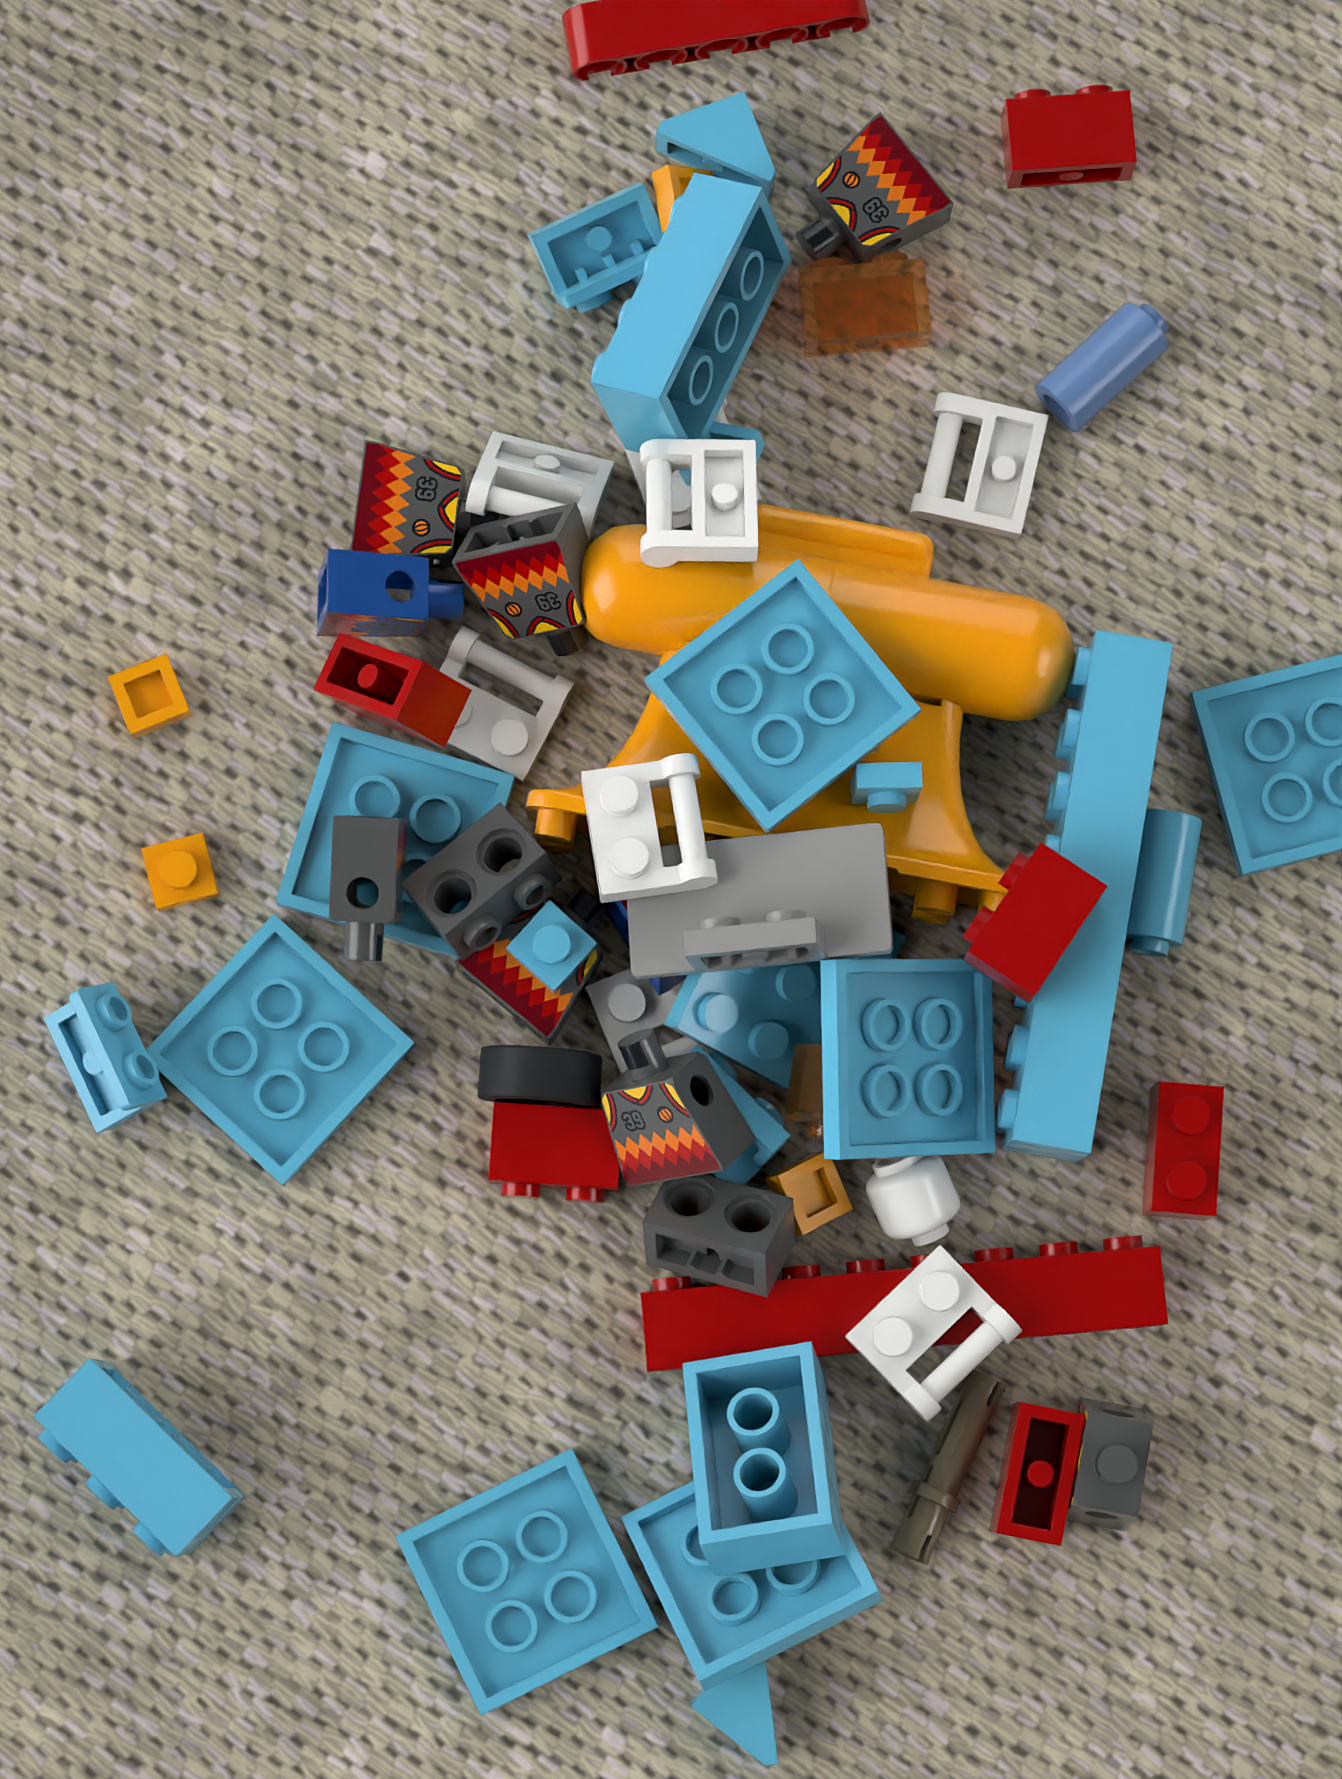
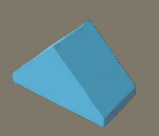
[656,92,775,200]
[690,1660,778,1766]

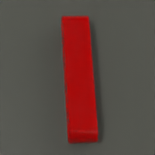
[562,0,870,81]

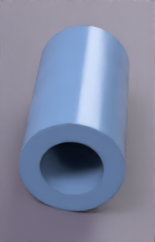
[1035,302,1169,432]

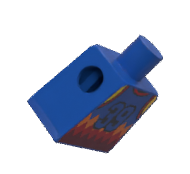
[317,549,464,637]

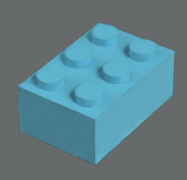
[682,1341,846,1576]
[33,1358,245,1557]

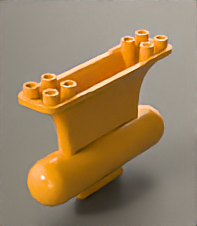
[525,504,1075,925]

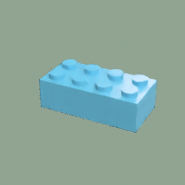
[590,172,792,453]

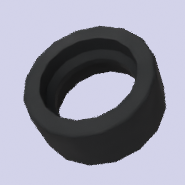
[477,1045,603,1108]

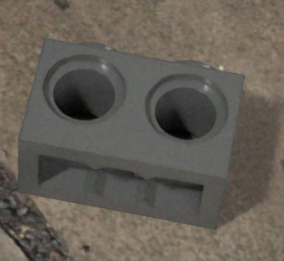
[400,802,562,962]
[642,1174,795,1298]

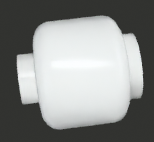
[866,1155,960,1246]

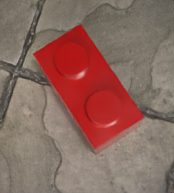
[1001,85,1137,189]
[313,632,472,748]
[962,842,1107,1004]
[1142,1081,1224,1221]
[488,1102,620,1203]
[989,1402,1085,1546]

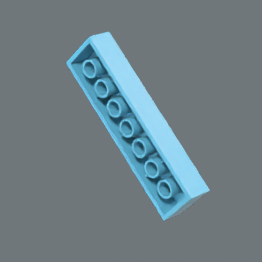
[995,630,1173,1163]

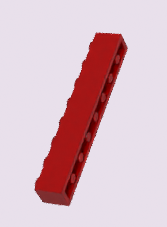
[640,1235,1168,1373]

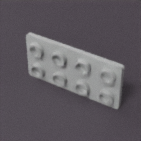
[627,823,893,979]

